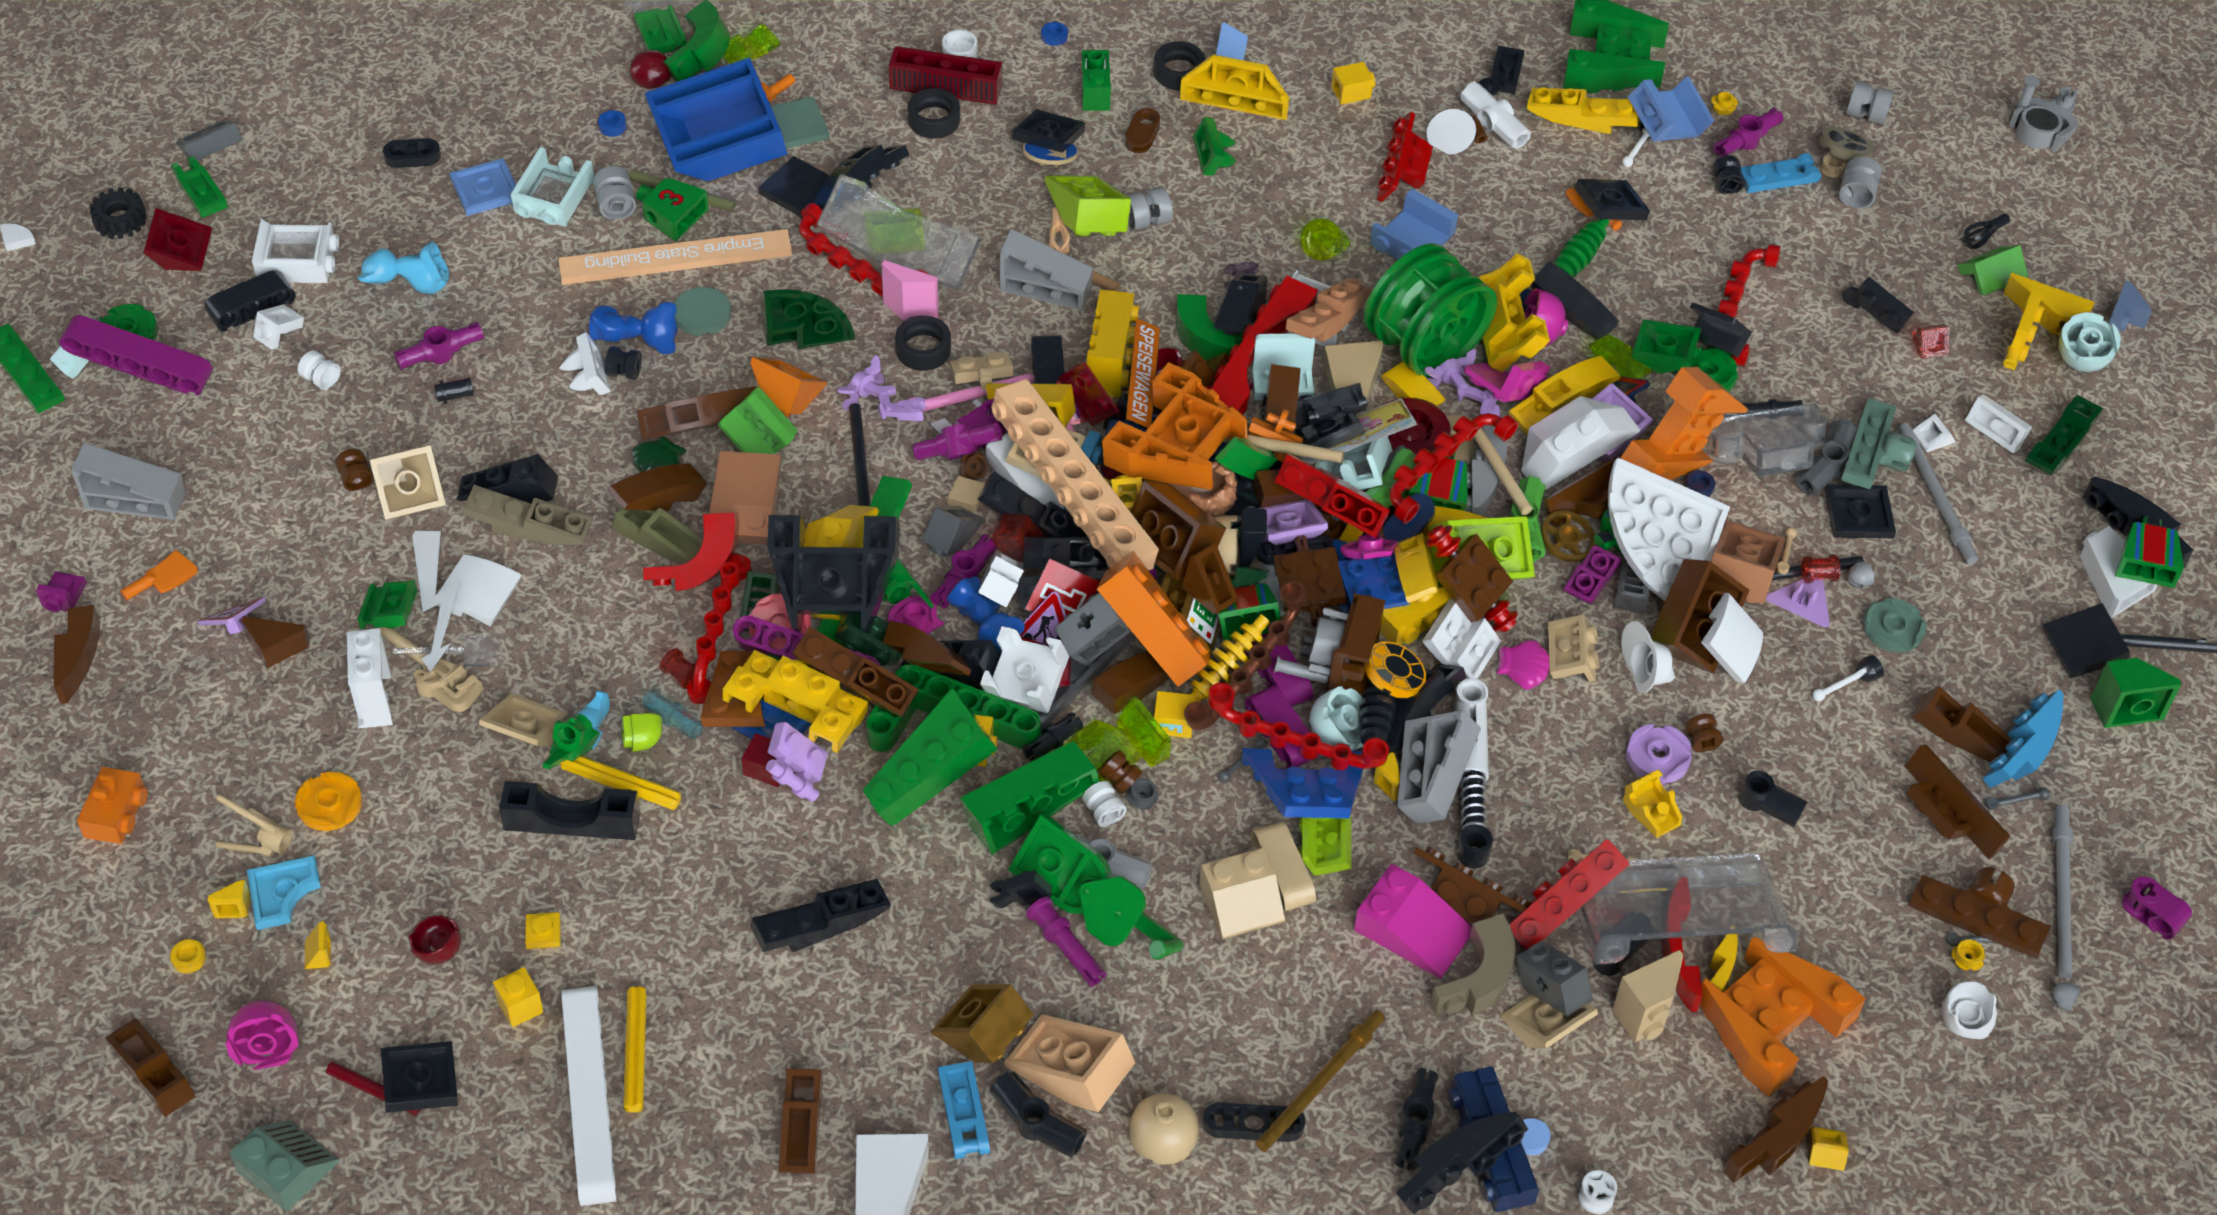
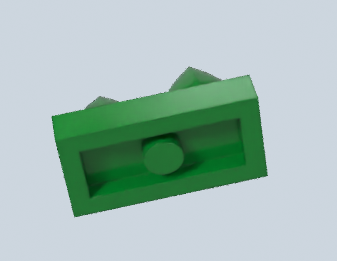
[1193,116,1236,176]

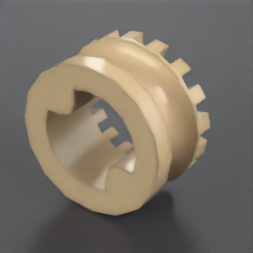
[1821,153,1848,178]

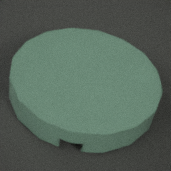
[674,287,731,336]
[1863,598,1927,653]

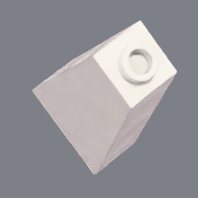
[855,1134,929,1215]

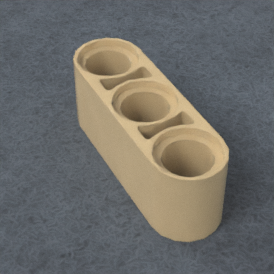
[1250,821,1316,912]

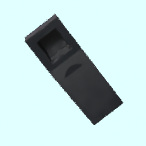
[1214,273,1268,335]
[457,454,558,504]
[1024,536,1109,570]
[901,640,1001,690]

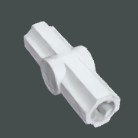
[1460,81,1531,149]

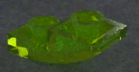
[723,23,781,64]
[1588,334,1654,379]

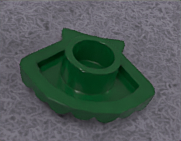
[632,436,687,472]

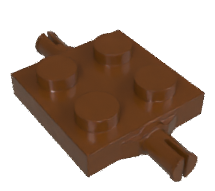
[1273,535,1346,627]

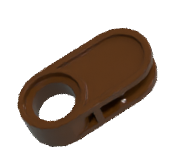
[1125,108,1160,154]

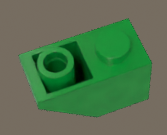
[1082,50,1111,111]

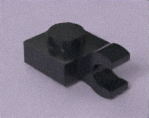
[990,870,1051,908]

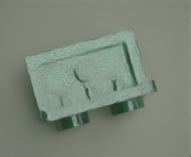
[834,615,902,667]

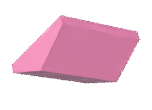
[882,260,938,321]

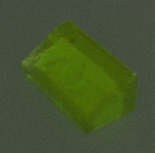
[1116,696,1171,767]

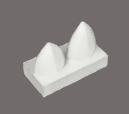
[559,332,611,395]
[1965,394,2032,453]

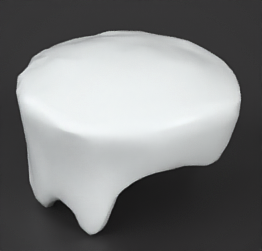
[1941,981,1997,1039]

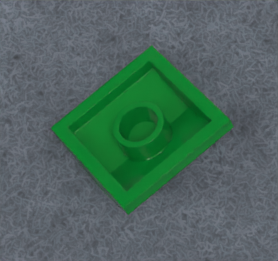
[1632,319,1701,374]

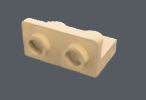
[1548,614,1600,682]

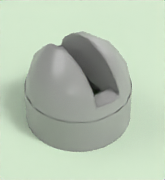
[1848,561,1874,588]
[2052,982,2081,1012]

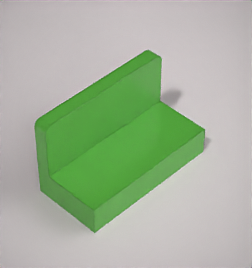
[1958,245,2028,295]

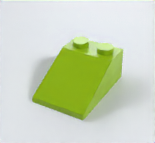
[1045,176,1131,236]
[1429,516,1535,588]

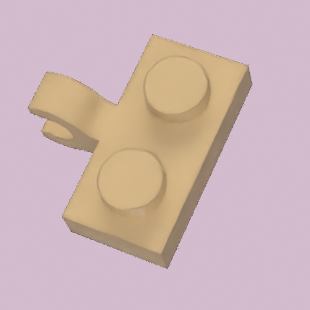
[950,352,1014,390]

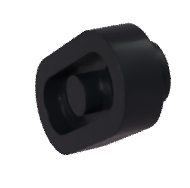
[383,138,441,168]

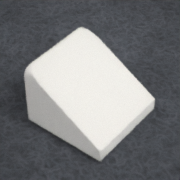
[1912,414,1956,452]

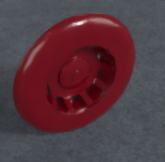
[1383,397,1451,455]

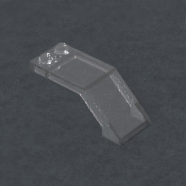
[817,174,981,290]

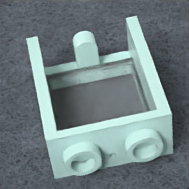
[511,147,594,227]
[1315,436,1393,490]

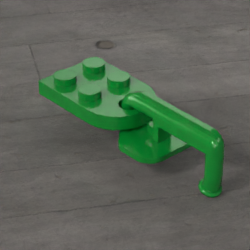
[1008,814,1184,960]

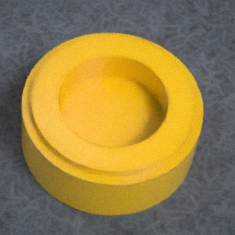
[170,939,206,974]

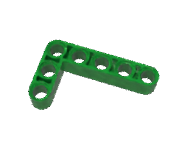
[866,664,1041,752]

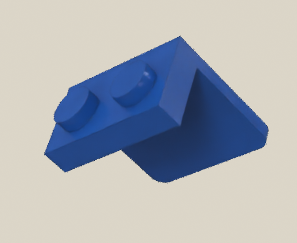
[1338,553,1411,614]

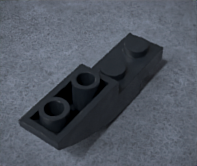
[813,145,909,212]
[977,471,1087,537]
[2083,476,2193,568]
[1387,664,1466,753]
[750,879,891,952]
[1396,1111,1528,1214]

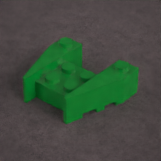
[1563,0,1669,93]

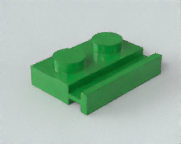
[634,5,687,54]
[357,580,418,629]

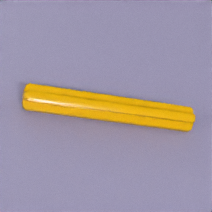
[560,756,681,810]
[623,986,647,1113]

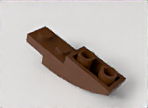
[636,386,757,441]
[792,627,919,718]
[1724,1076,1828,1183]

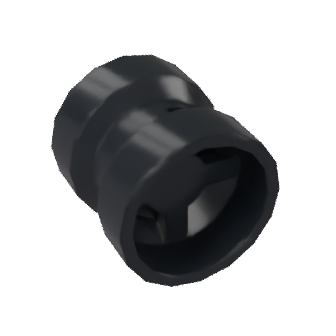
[1713,155,1745,194]
[605,346,642,380]

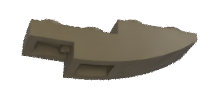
[463,485,593,545]

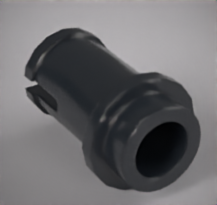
[434,378,474,404]

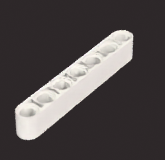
[561,985,617,1206]

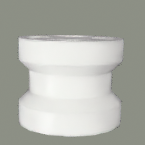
[1578,1170,1618,1214]

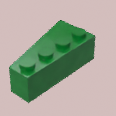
[863,688,998,826]
[960,741,1099,855]

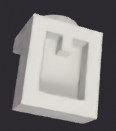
[253,304,304,350]

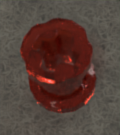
[1801,554,1841,584]
[659,648,696,690]

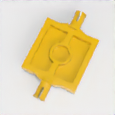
[2003,290,2045,370]

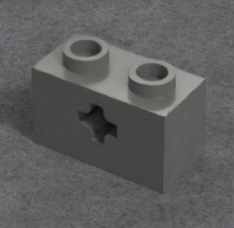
[1055,593,1131,666]
[1516,940,1593,1016]

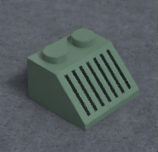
[229,1120,340,1212]

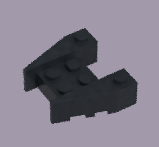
[767,515,900,634]

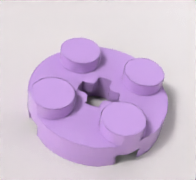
[1626,724,1692,786]

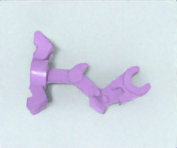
[1425,349,1500,416]
[837,355,926,422]

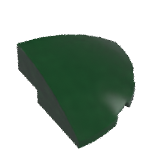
[761,289,855,349]

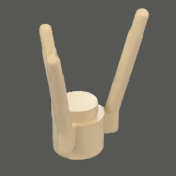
[215,795,293,858]

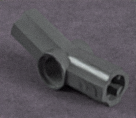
[1795,418,1857,496]

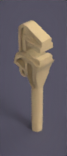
[380,627,483,712]

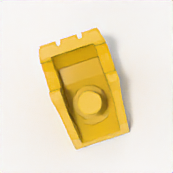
[1623,769,1682,838]

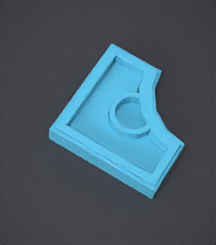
[247,855,321,930]

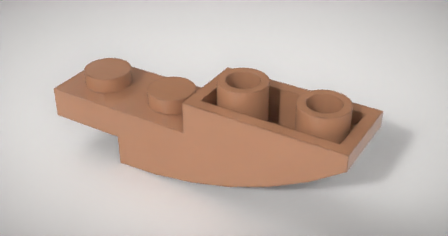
[1285,278,1372,342]

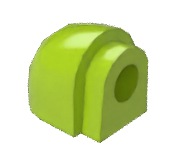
[620,713,662,752]

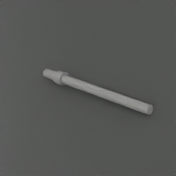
[1898,423,1979,565]
[2053,805,2073,979]

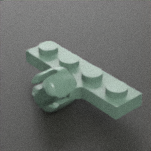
[1841,398,1917,489]

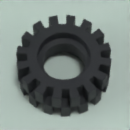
[90,187,147,239]

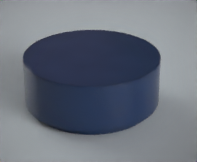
[1684,470,1716,497]

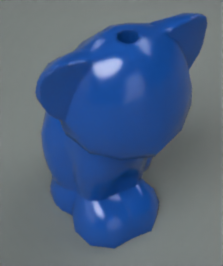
[589,302,678,354]
[947,576,1025,655]

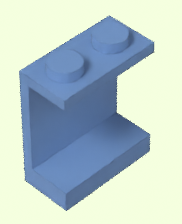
[1628,77,1714,142]
[1370,189,1458,260]

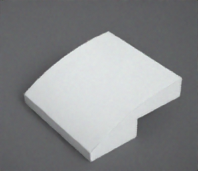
[437,554,522,627]
[1701,593,1763,683]
[1422,598,1501,680]

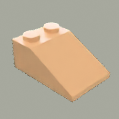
[1004,1014,1136,1112]

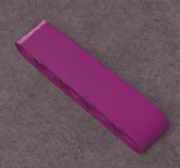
[59,315,213,395]
[732,615,880,672]

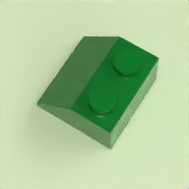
[2090,658,2182,728]

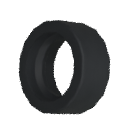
[1153,41,1205,91]
[908,88,960,139]
[895,315,951,371]

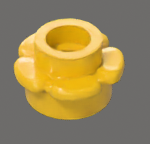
[1711,92,1738,115]
[1951,939,1985,971]

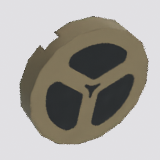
[1819,127,1875,161]

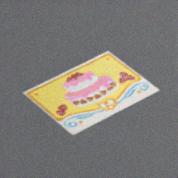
[1301,398,1417,464]

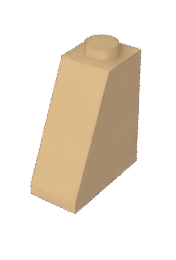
[1323,341,1383,415]

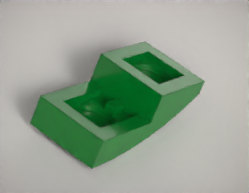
[1215,436,1278,480]

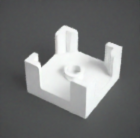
[980,626,1069,713]

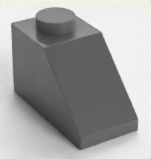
[922,506,985,557]

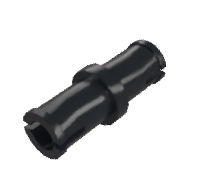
[1023,712,1083,762]

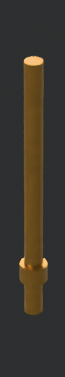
[1256,1010,1385,1152]

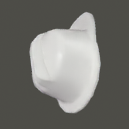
[1621,621,1675,693]

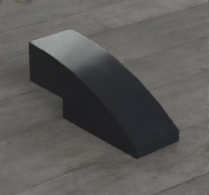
[1531,261,1619,342]

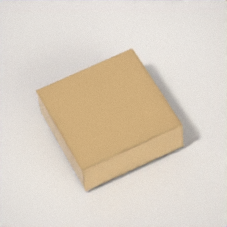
[947,476,985,512]

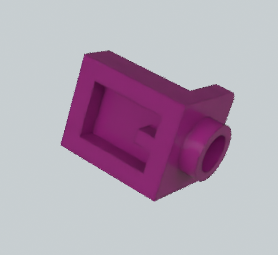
[36,571,87,612]

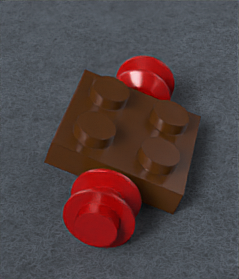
[1426,525,1518,633]

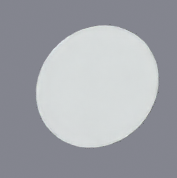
[1427,109,1476,155]

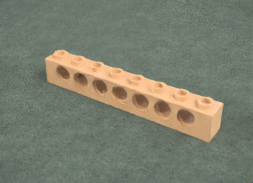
[992,379,1159,571]

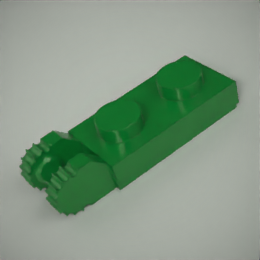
[170,156,228,218]

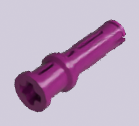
[1026,896,1107,988]

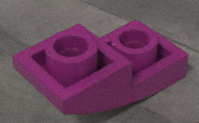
[1563,545,1621,605]

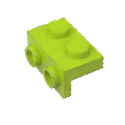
[1299,815,1352,875]

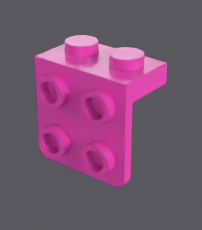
[1464,361,1551,403]

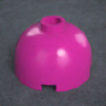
[1524,288,1568,347]
[226,1000,299,1070]

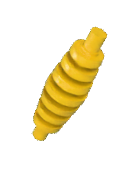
[1190,614,1270,702]

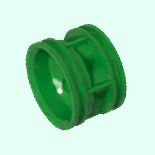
[1364,243,1497,378]

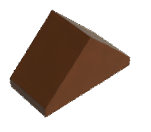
[1182,543,1238,614]
[241,616,310,668]

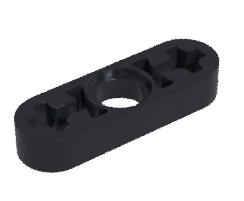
[1203,1103,1306,1142]

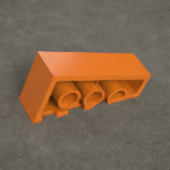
[1097,550,1211,687]

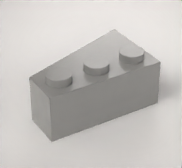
[1000,229,1093,311]
[71,442,186,520]
[1397,710,1481,824]

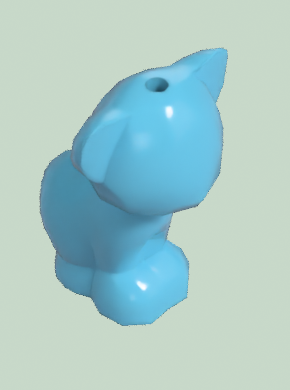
[357,241,450,294]

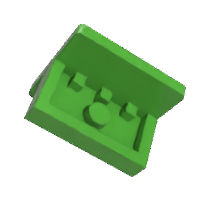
[718,387,797,454]

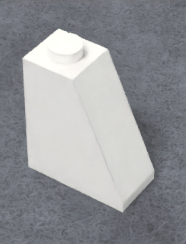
[2080,526,2157,618]

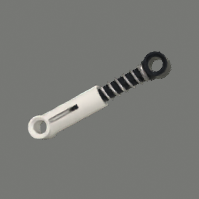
[1453,678,1493,869]

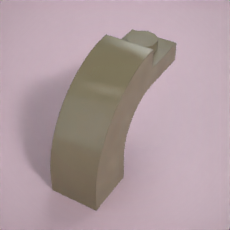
[1430,914,1515,1016]

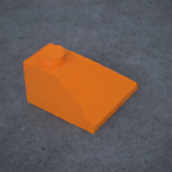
[750,357,828,417]

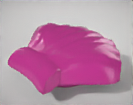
[1340,535,1398,560]
[888,596,944,635]
[1497,639,1550,690]

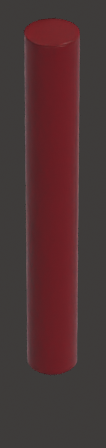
[326,1061,421,1116]

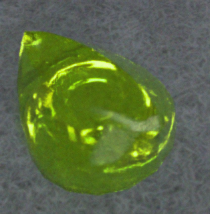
[1300,218,1351,261]

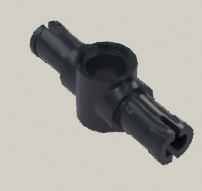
[1395,1068,1438,1170]

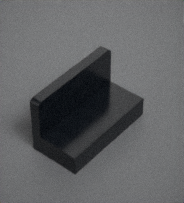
[1689,302,1752,358]

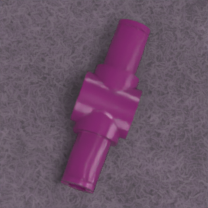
[1713,107,1784,158]
[393,321,484,370]
[913,423,1003,460]
[931,534,998,608]

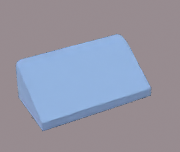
[1216,22,1248,60]

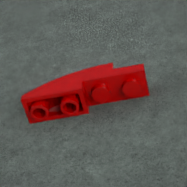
[1274,454,1390,538]

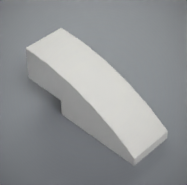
[986,433,1065,510]
[978,550,1024,607]

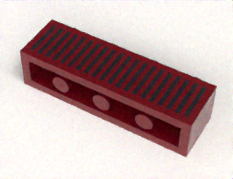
[889,46,1002,105]

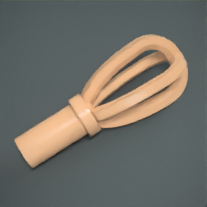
[1049,207,1070,254]

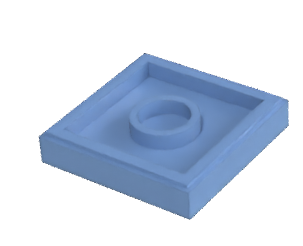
[449,158,516,216]

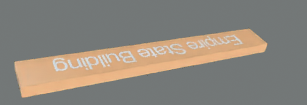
[558,229,792,285]

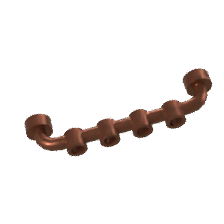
[1184,581,1307,730]

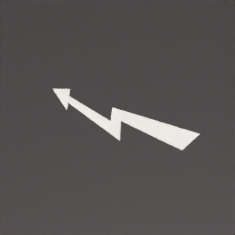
[412,531,461,672]

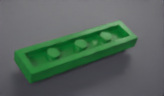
[0,323,65,414]

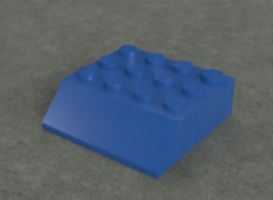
[645,58,788,181]

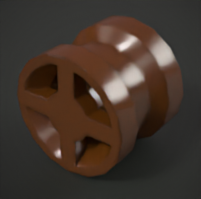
[1685,713,1724,753]

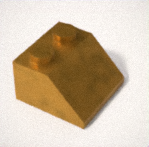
[931,984,1034,1063]

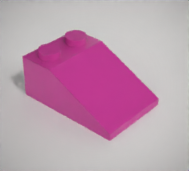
[1354,863,1472,979]

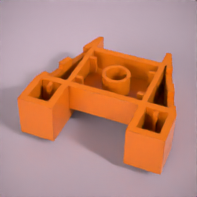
[1102,362,1248,490]
[1620,367,1748,480]
[1700,937,1866,1097]

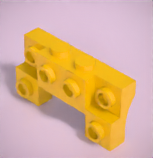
[1478,253,1550,373]
[723,650,868,753]

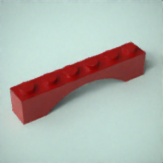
[1206,275,1318,416]

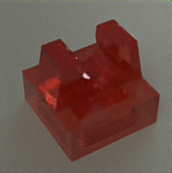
[1913,324,1949,359]

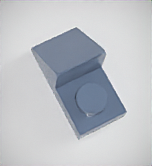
[2108,281,2152,332]

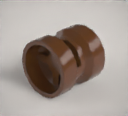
[335,449,373,492]
[1097,749,1143,795]

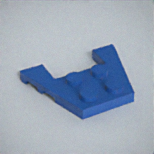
[1241,748,1363,818]

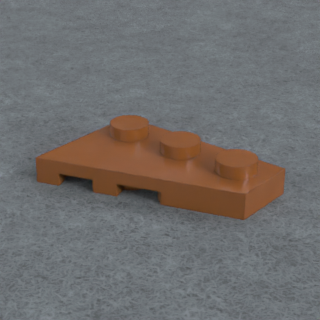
[700,651,765,727]

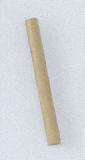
[1474,427,1532,515]
[1224,434,1344,463]

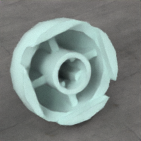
[2058,312,2121,372]
[1309,686,1363,751]

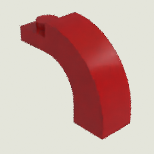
[643,512,739,591]

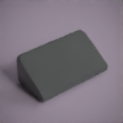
[176,119,242,160]

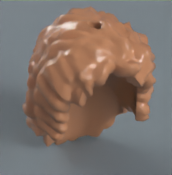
[1156,461,1237,518]

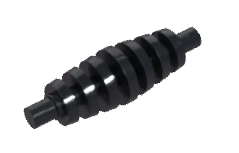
[1360,678,1396,745]

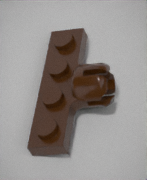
[1909,867,2051,959]

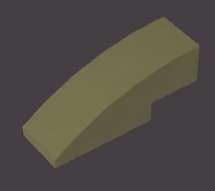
[612,507,703,564]

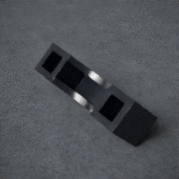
[499,781,641,840]

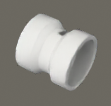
[298,350,341,390]
[1082,781,1127,827]

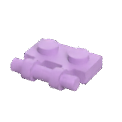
[766,722,828,802]

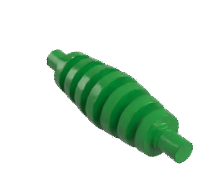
[1554,219,1609,277]

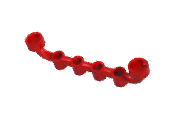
[799,203,928,297]
[1718,244,1781,367]
[1389,413,1519,524]
[687,553,752,704]
[1208,683,1389,771]

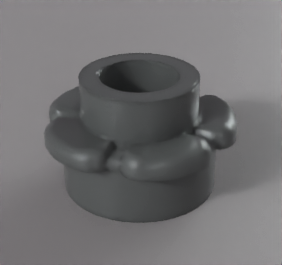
[1127,778,1158,810]

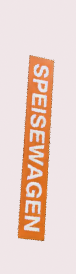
[1126,318,1160,428]

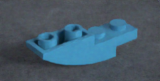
[1982,689,2064,788]

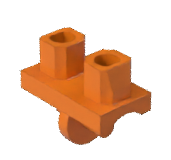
[1248,409,1303,462]

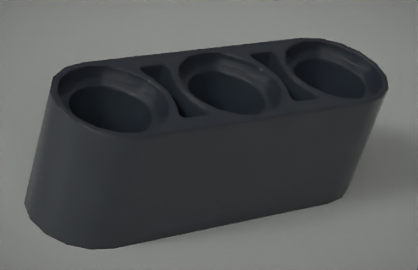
[204,270,296,332]
[1031,335,1065,384]

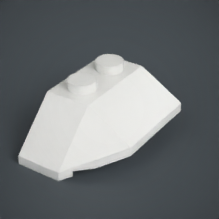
[1521,396,1640,490]

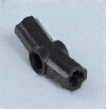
[990,1071,1087,1158]

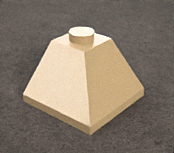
[368,445,446,520]

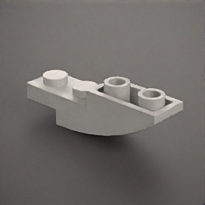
[1465,425,1507,516]

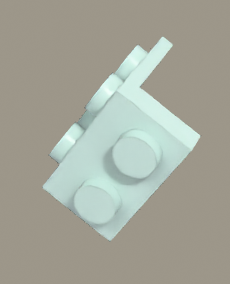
[1252,334,1315,401]

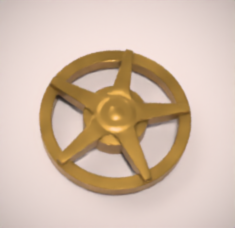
[1540,511,1595,562]

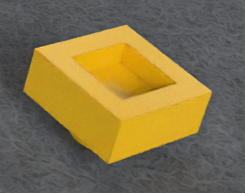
[525,912,561,949]

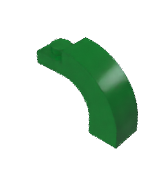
[664,0,730,82]
[1176,294,1244,363]

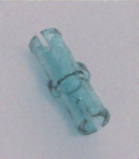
[642,689,704,740]

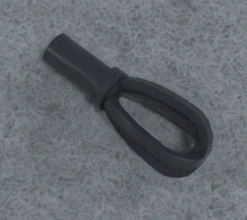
[1961,213,2010,249]

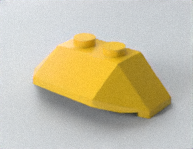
[1180,55,1289,120]
[804,505,879,620]

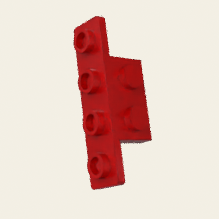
[1377,111,1433,202]
[1509,839,1629,950]

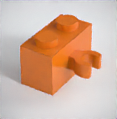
[77,767,148,844]

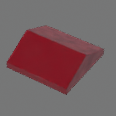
[143,208,213,271]

